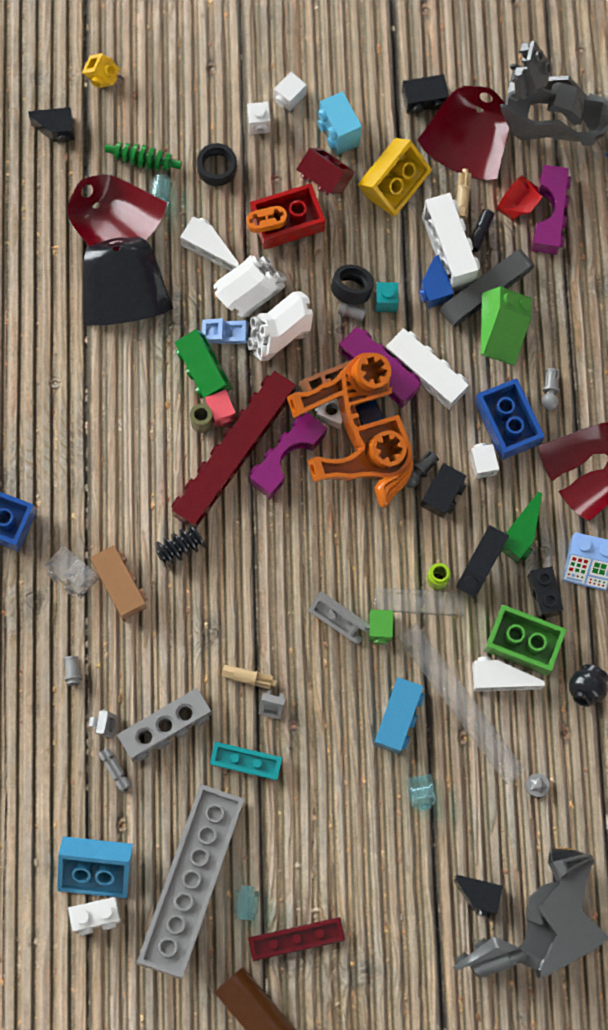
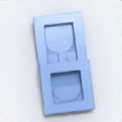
[202,318,249,344]

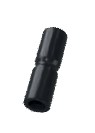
[470,209,495,252]

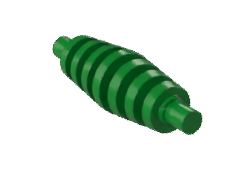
[104,142,182,171]

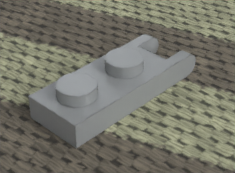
[308,591,370,644]

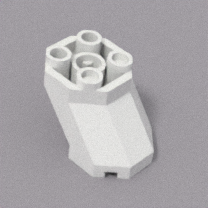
[213,255,287,317]
[247,292,313,361]

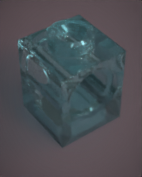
[407,774,437,811]

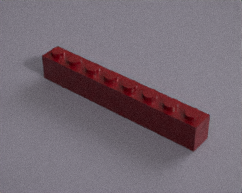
[171,370,296,528]

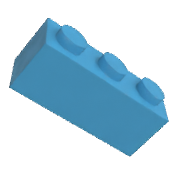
[374,677,426,754]

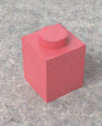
[205,389,236,427]

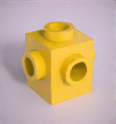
[82,53,120,88]

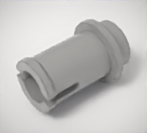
[338,302,366,322]
[63,656,82,686]

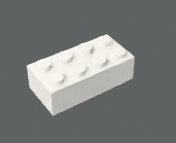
[422,193,480,292]

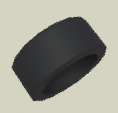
[197,143,237,186]
[331,265,374,305]

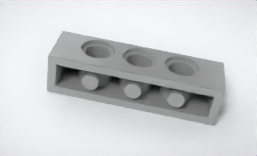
[117,688,212,762]

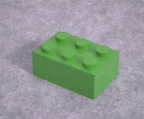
[484,604,567,676]

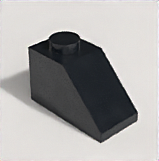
[28,107,75,143]
[454,875,503,918]

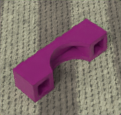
[531,165,572,255]
[338,326,421,408]
[249,412,327,499]

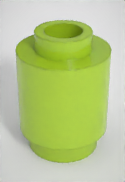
[426,563,451,590]

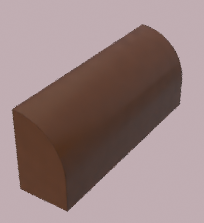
[214,967,296,1030]

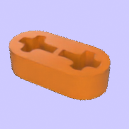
[246,206,287,233]

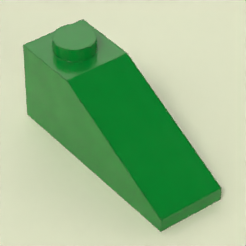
[501,492,542,564]

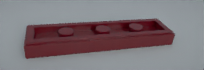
[248,917,345,961]

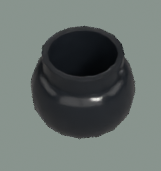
[569,664,608,707]

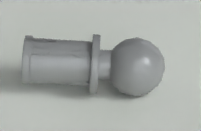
[541,368,560,410]

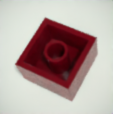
[296,148,355,195]

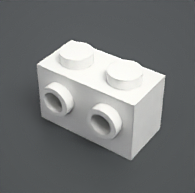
[68,897,121,936]

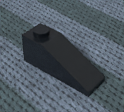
[456,525,509,598]

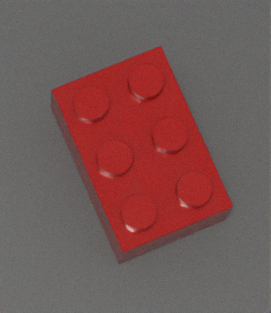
[250,183,325,250]

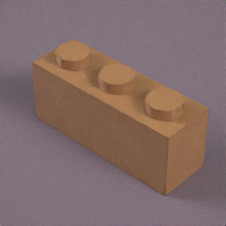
[90,545,148,620]

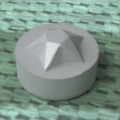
[525,774,550,798]

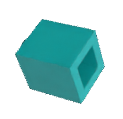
[375,282,399,312]

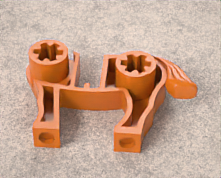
[287,353,413,508]

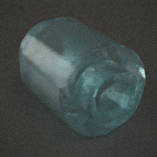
[150,174,172,206]
[234,886,259,920]

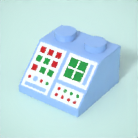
[562,532,608,591]

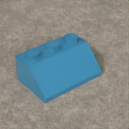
[57,836,133,899]

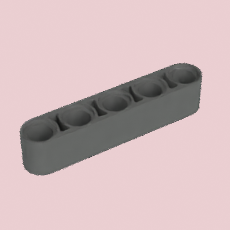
[440,249,535,327]

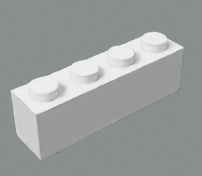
[386,328,469,410]

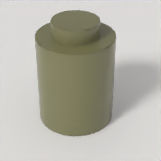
[190,404,213,433]

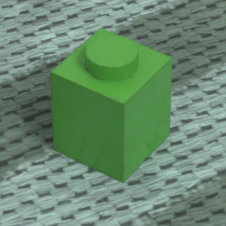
[369,609,393,645]

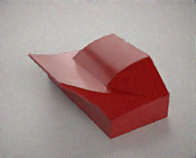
[496,175,543,222]

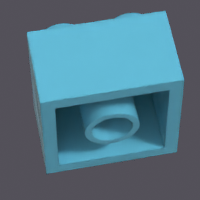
[317,91,362,156]

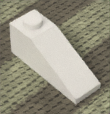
[180,216,239,272]
[472,657,545,692]

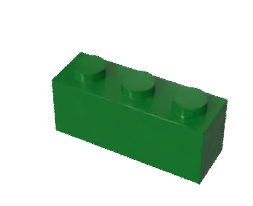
[174,329,233,399]

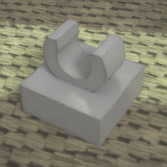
[258,690,285,720]
[88,710,117,738]

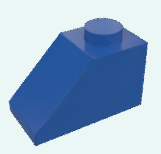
[419,255,454,309]

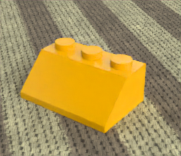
[357,138,432,216]

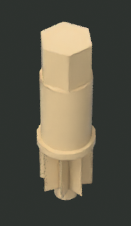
[456,169,471,220]
[222,665,277,689]

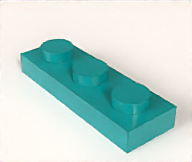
[209,742,282,781]

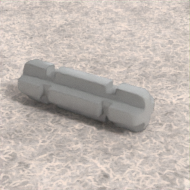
[99,748,131,791]

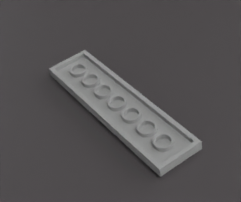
[137,784,244,980]

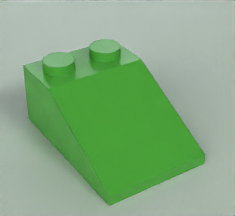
[481,286,532,365]

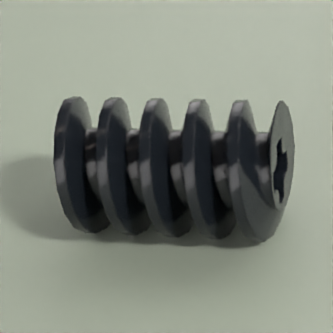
[155,524,206,569]

